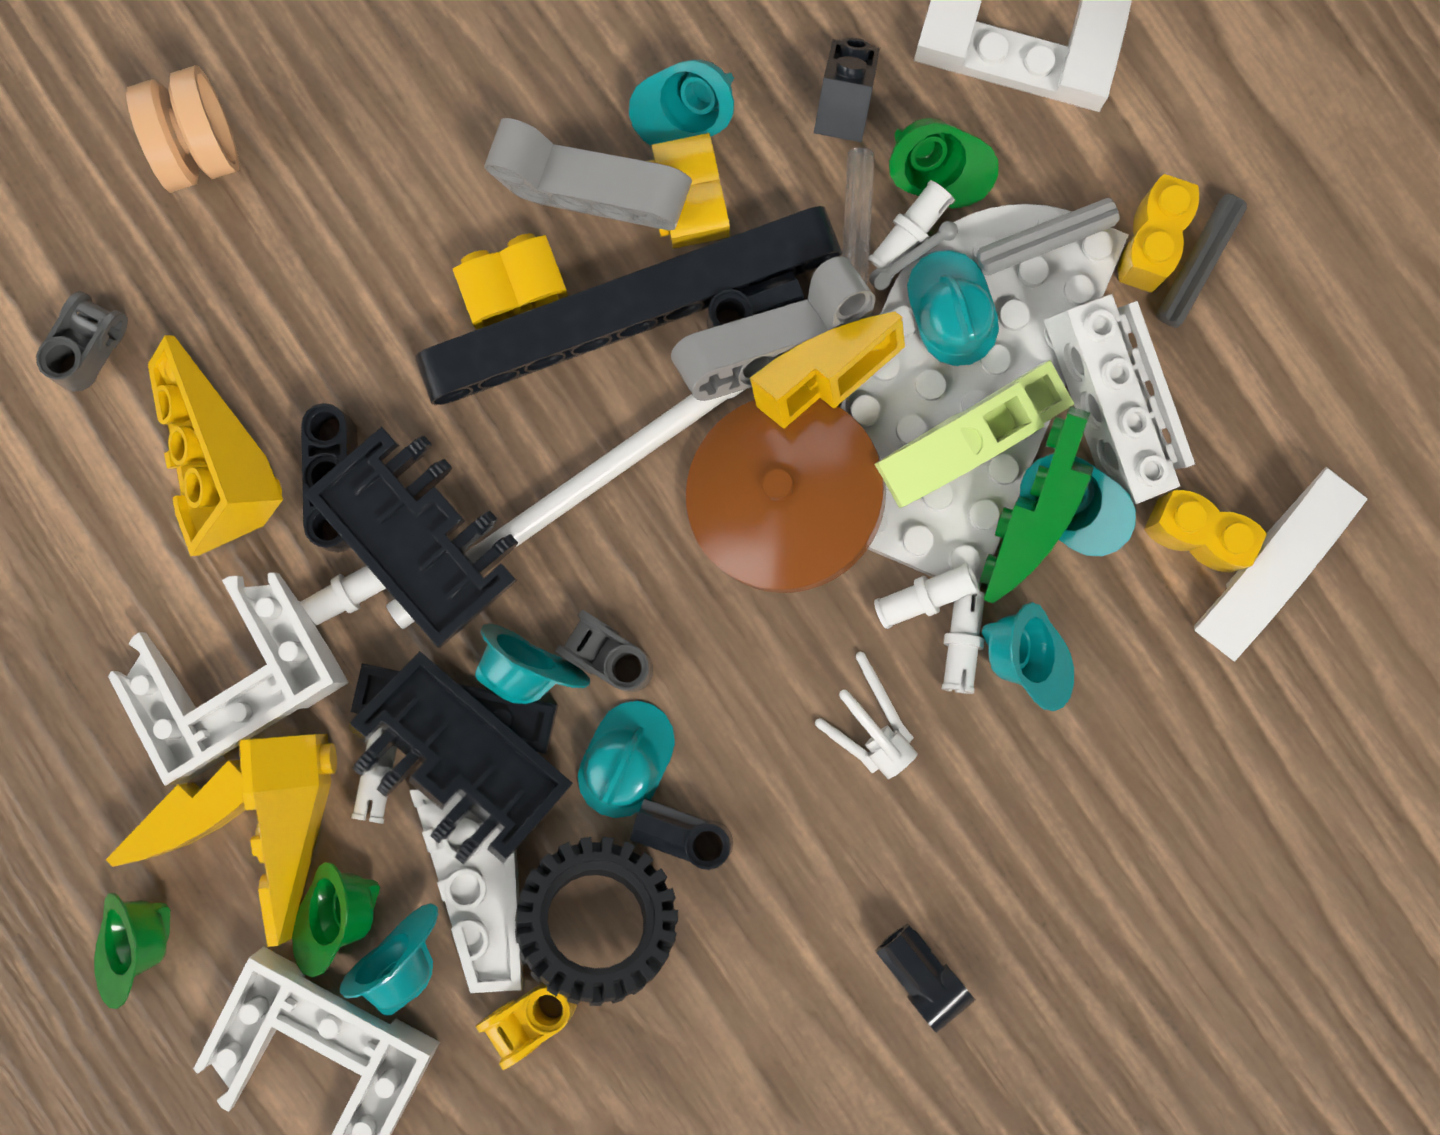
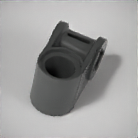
[36,291,128,392]
[555,609,653,692]

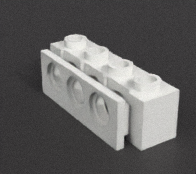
[1044,294,1195,504]

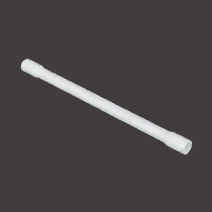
[386,389,745,629]

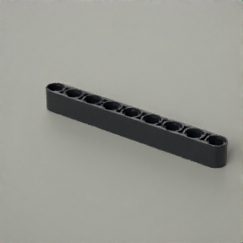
[415,206,843,405]

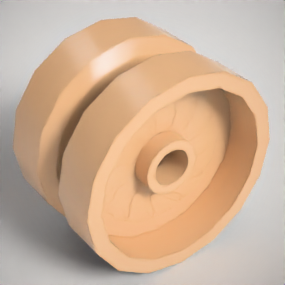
[126,65,239,193]

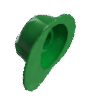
[889,118,999,209]
[292,862,380,977]
[94,893,171,1009]

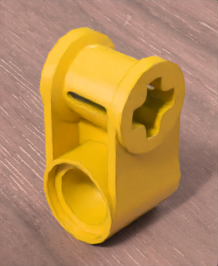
[475,982,577,1070]

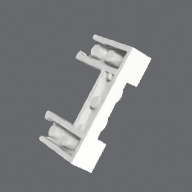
[914,0,1132,112]
[108,572,349,786]
[194,946,440,1135]

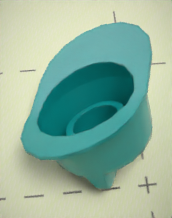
[629,59,734,146]
[907,250,999,366]
[1020,453,1136,556]
[982,602,1074,711]
[475,623,590,704]
[578,701,675,818]
[340,903,439,1016]

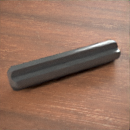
[1156,194,1247,328]

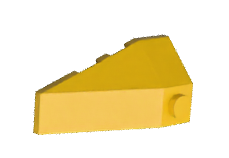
[148,335,283,556]
[239,734,337,947]

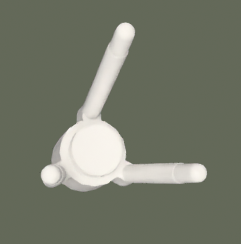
[815,651,918,779]

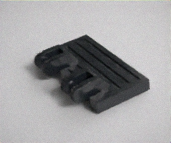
[304,427,518,648]
[348,651,573,865]

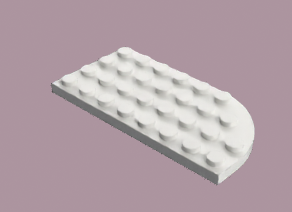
[840,204,1128,595]

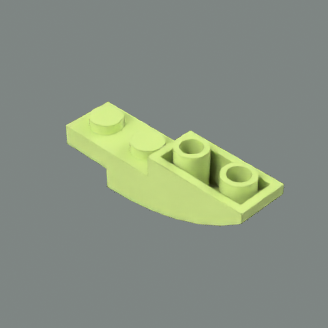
[874,360,1074,508]

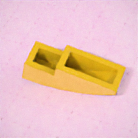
[750,311,905,429]
[106,760,245,867]

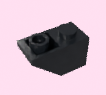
[814,37,880,142]

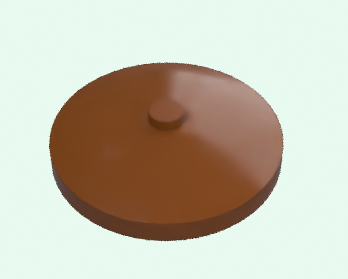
[686,398,886,593]

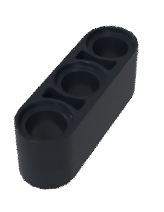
[301,403,358,553]

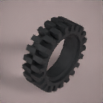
[515,837,678,1006]

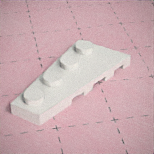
[409,789,524,993]

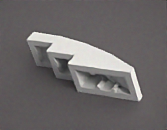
[1194,467,1367,662]

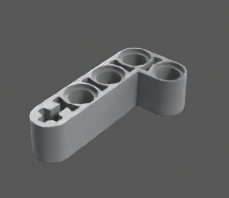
[484,118,692,230]
[671,256,875,401]

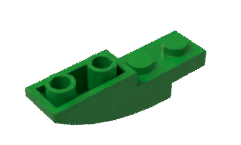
[979,406,1094,603]

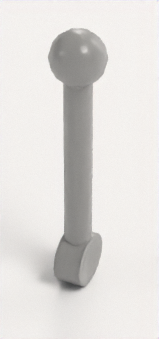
[869,221,958,290]

